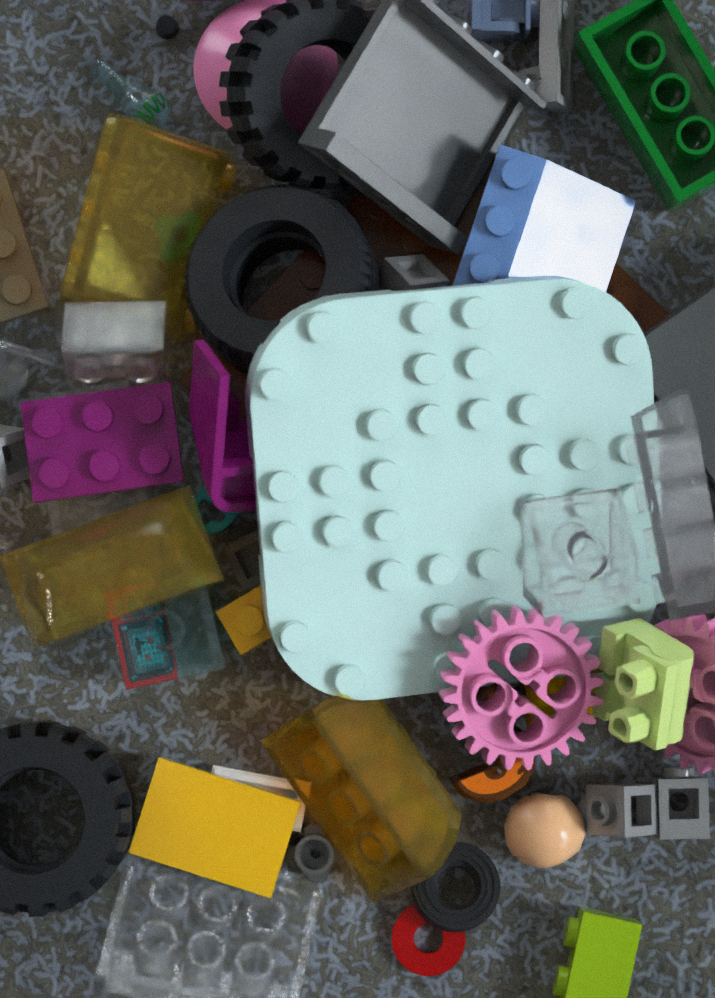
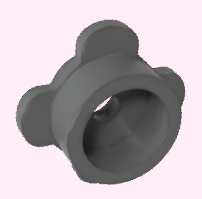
[286,824,345,884]

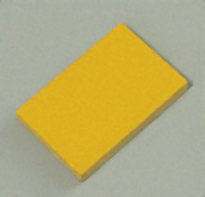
[129,756,302,898]

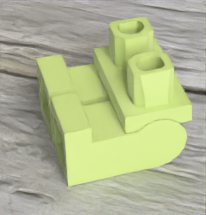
[592,618,694,751]

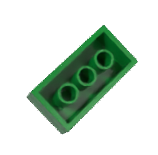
[573,0,715,213]

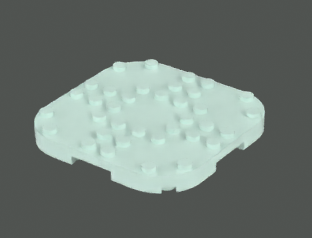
[245,275,662,700]

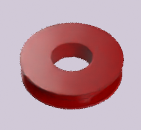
[391,904,466,976]

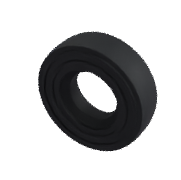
[410,841,500,933]

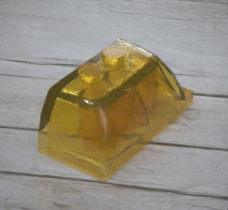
[0,485,225,651]
[260,694,462,903]

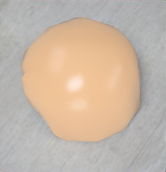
[504,792,586,868]

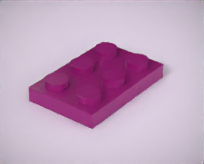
[20,382,185,503]

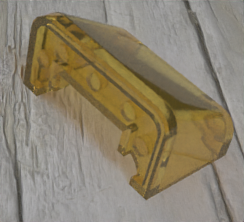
[60,112,237,342]

